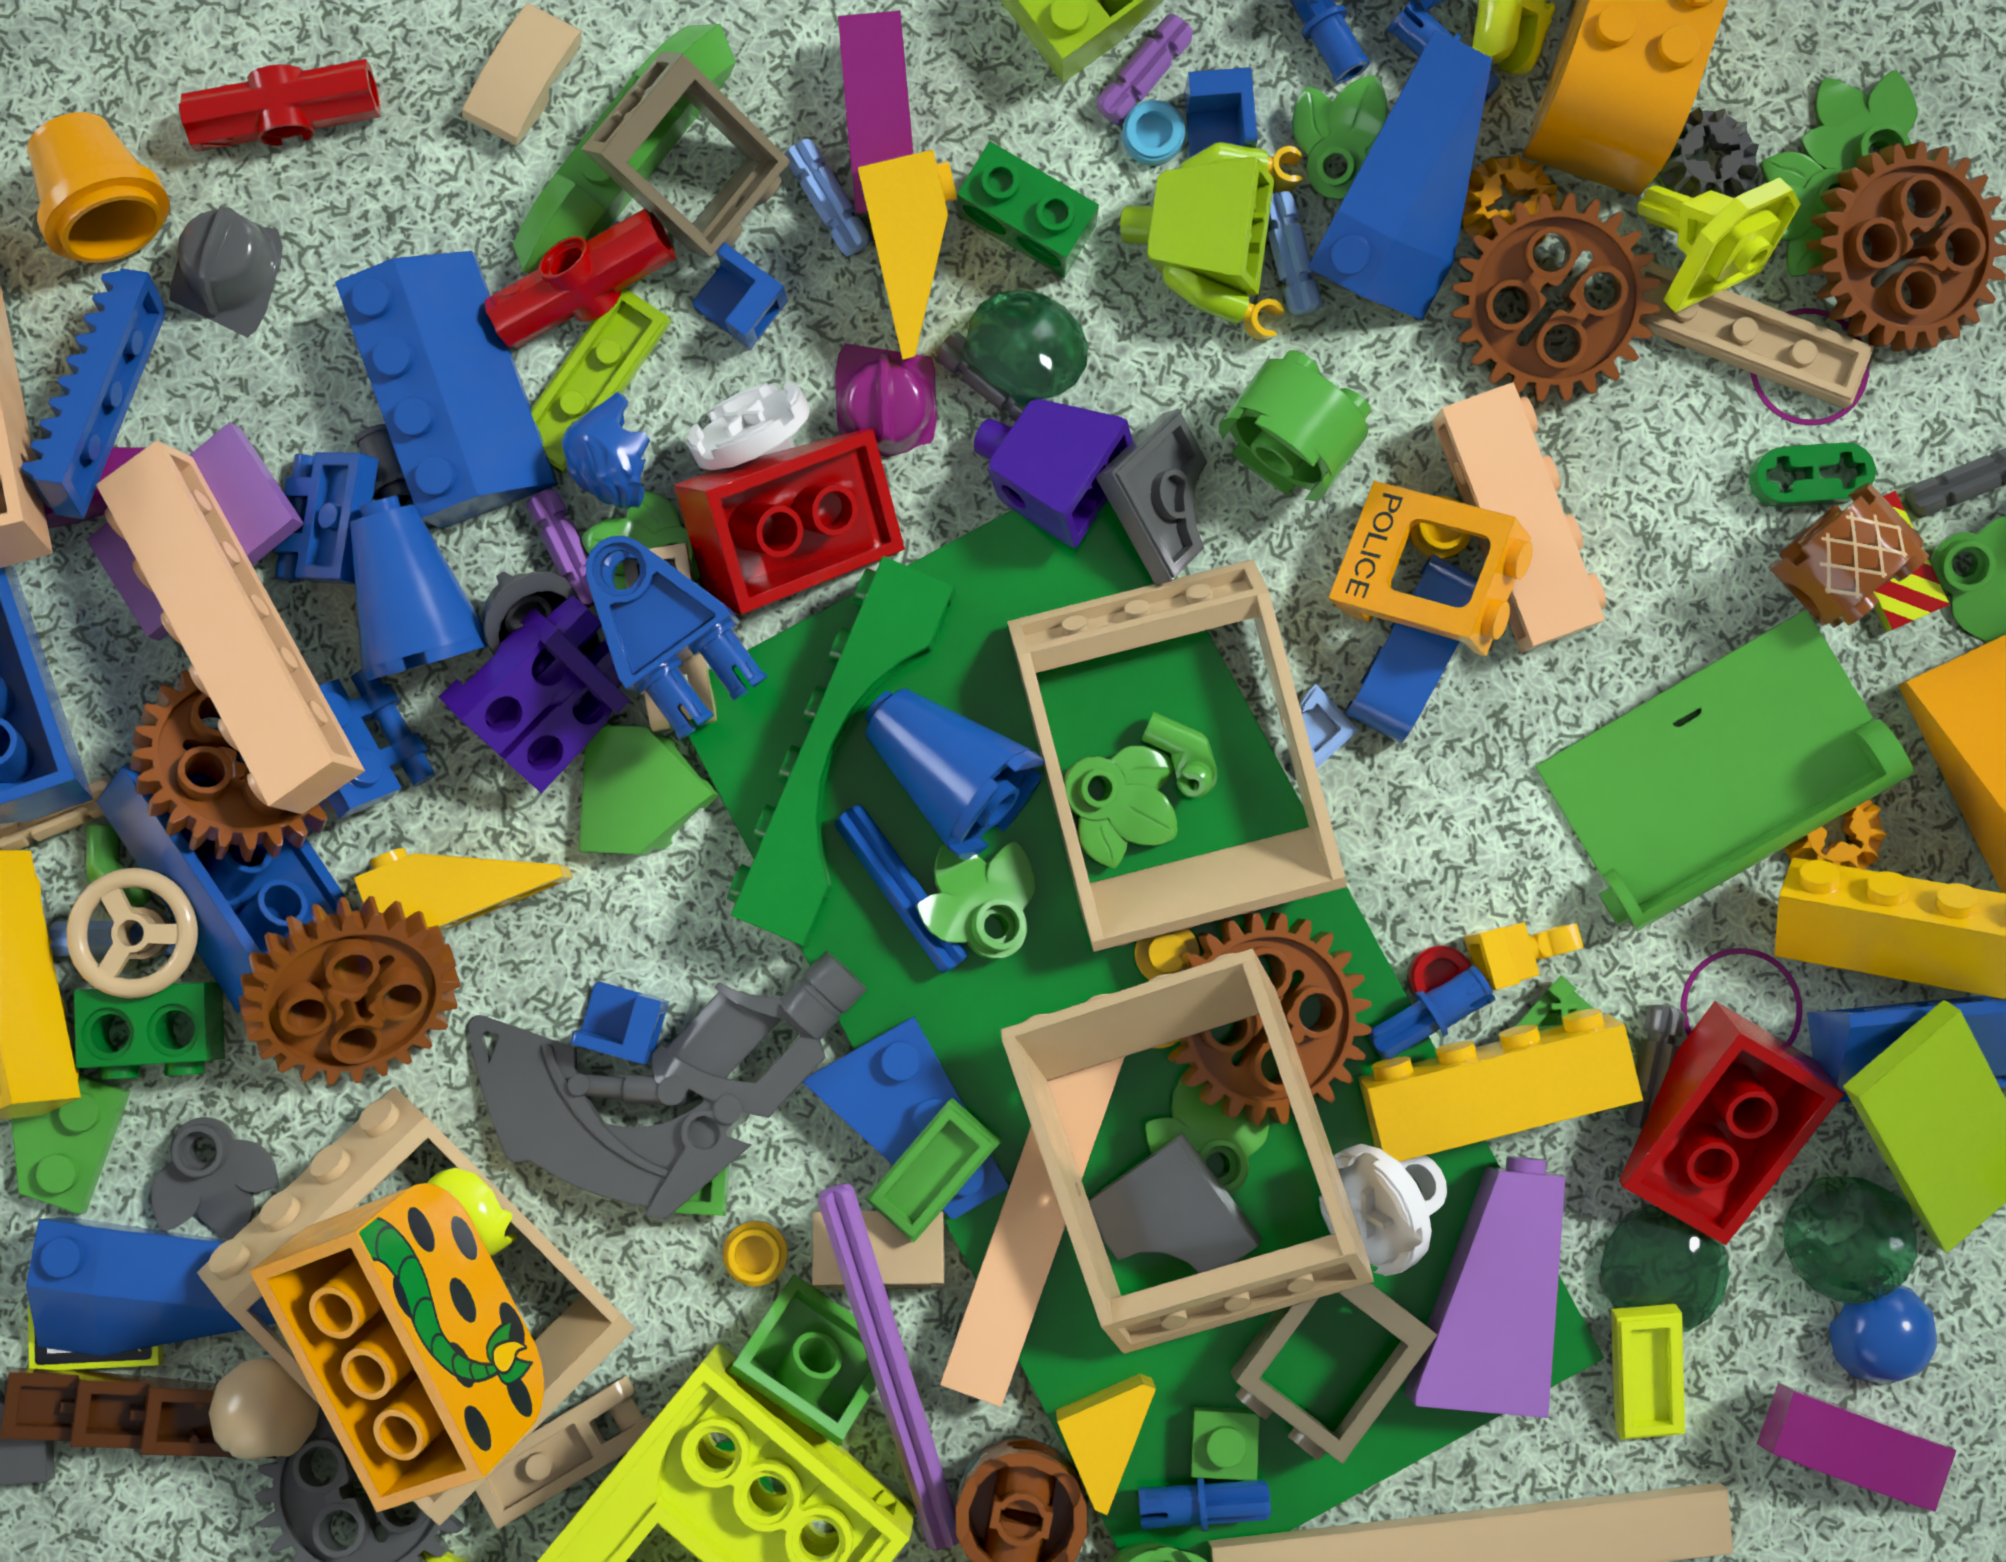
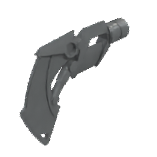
[468,950,868,1219]

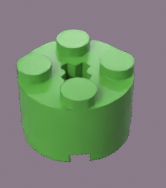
[1219,350,1371,501]

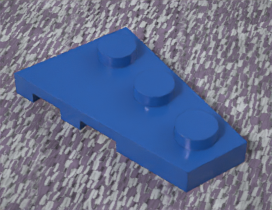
[802,1016,1010,1219]

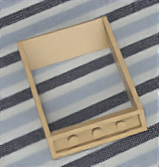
[1007,559,1347,952]
[1001,948,1374,1354]
[196,1087,635,1526]

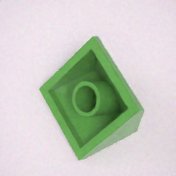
[729,1274,876,1446]

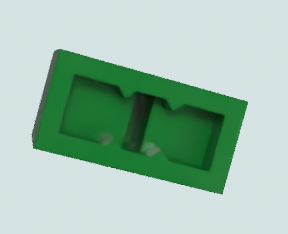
[957,141,1099,278]
[74,982,225,1080]

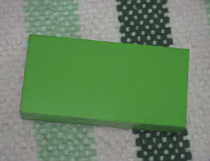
[865,1098,1001,1243]

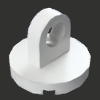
[685,381,810,470]
[1319,1144,1447,1276]

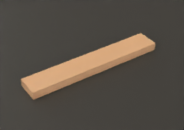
[940,1056,1125,1407]

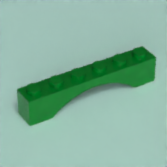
[727,556,956,947]

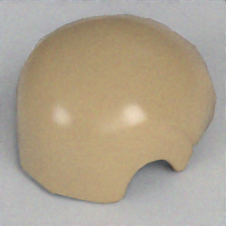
[209,1358,320,1461]

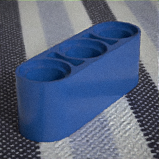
[1345,554,1478,744]

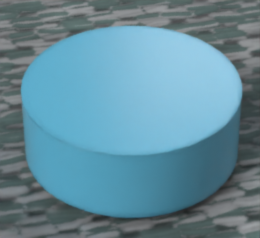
[1122,100,1185,166]

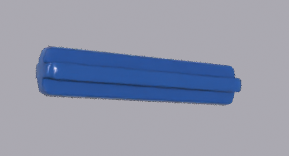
[834,804,968,973]

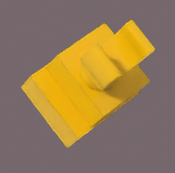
[1463,922,1584,990]

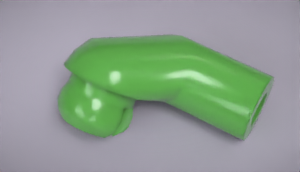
[1141,712,1217,798]
[86,825,151,907]

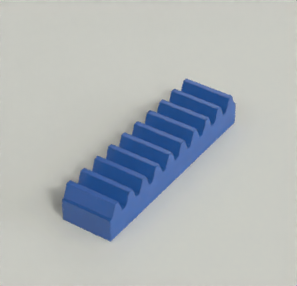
[21,268,166,519]

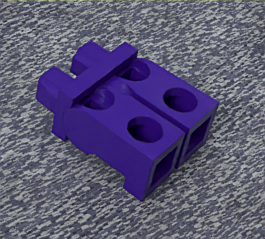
[438,595,631,794]

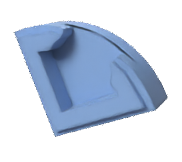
[1299,684,1358,769]

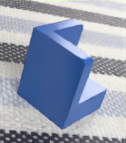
[1184,67,1258,157]
[693,242,788,350]
[570,982,670,1065]

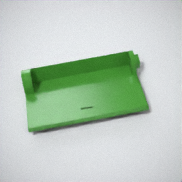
[1535,609,1914,931]

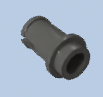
[355,424,413,507]

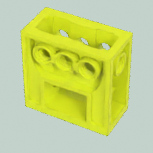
[537,1342,915,1562]

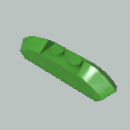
[513,24,736,274]

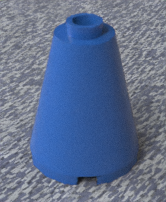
[350,496,488,681]
[865,688,1045,860]

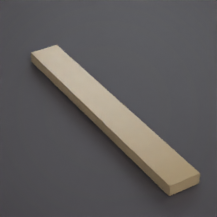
[1209,1482,1733,1562]

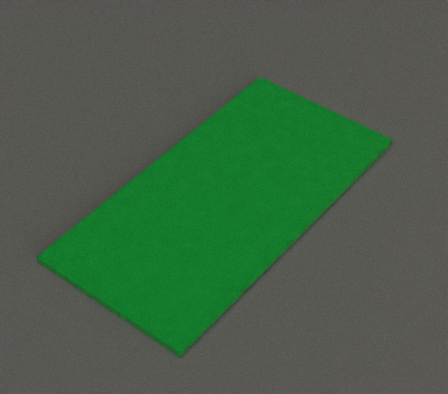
[688,500,1604,1562]

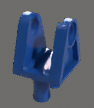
[586,536,768,740]

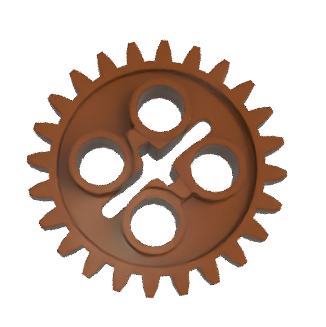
[1806,141,2006,352]
[1450,193,1661,402]
[130,670,336,862]
[238,896,460,1085]
[1167,912,1372,1125]

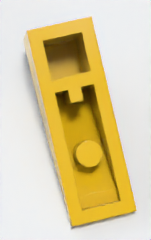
[858,150,957,359]
[353,848,573,932]

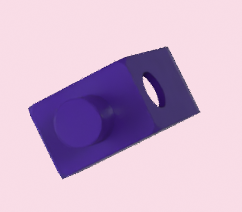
[974,399,1133,549]

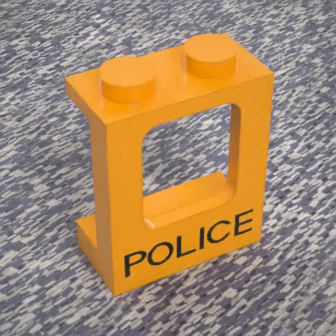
[1328,481,1533,657]

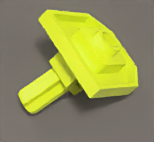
[1637,177,1801,313]

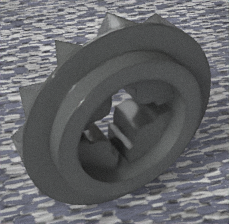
[1659,107,1759,198]

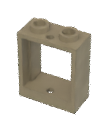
[581,52,790,258]
[1230,1283,1437,1464]

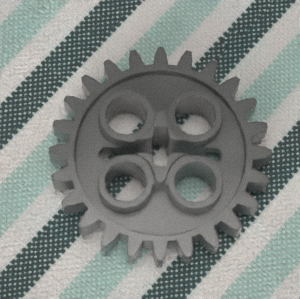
[255,1406,473,1562]

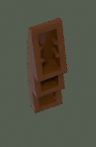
[0,1367,277,1459]

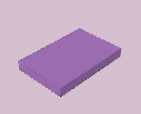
[87,422,304,641]

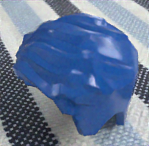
[562,391,650,509]

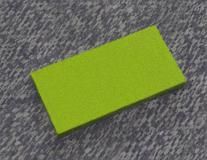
[1843,1000,2006,1254]

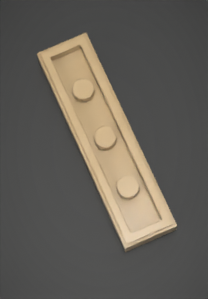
[1639,261,1874,409]

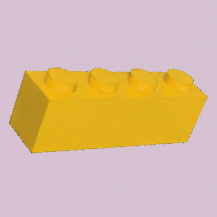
[0,850,81,1120]
[1774,857,2006,1000]
[1358,1009,1643,1162]

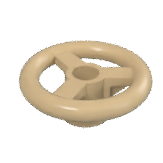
[67,868,198,999]

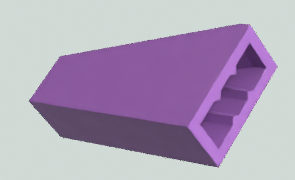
[1405,1156,1565,1418]

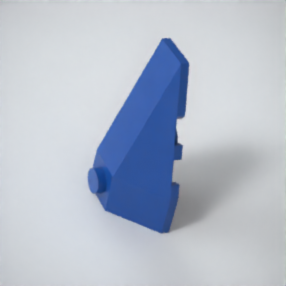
[1307,29,1493,320]
[26,1217,277,1356]

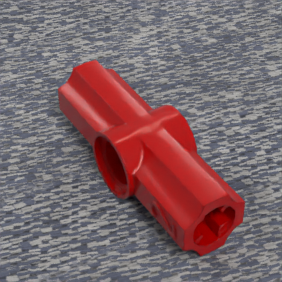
[178,59,381,152]
[485,208,676,349]

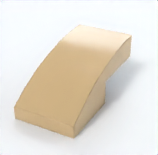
[462,2,581,146]

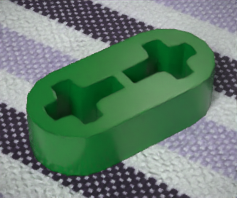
[1749,442,1876,507]

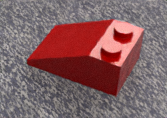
[673,428,905,614]
[1619,1001,1844,1246]

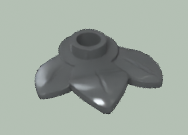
[151,1117,279,1240]

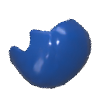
[1829,1281,1937,1385]

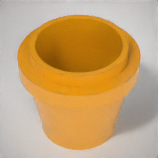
[27,112,170,263]

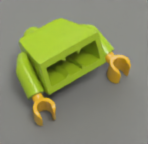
[1120,142,1303,341]

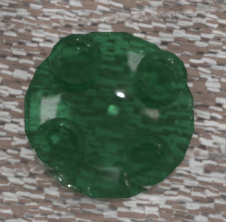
[963,289,1088,407]
[1784,1176,1917,1304]
[1600,1206,1730,1332]

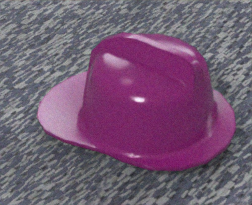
[835,343,937,457]

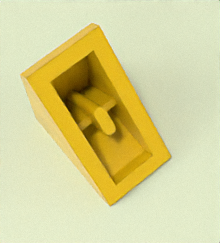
[1056,1373,1156,1515]

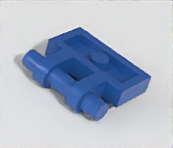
[272,452,379,584]
[319,669,436,819]

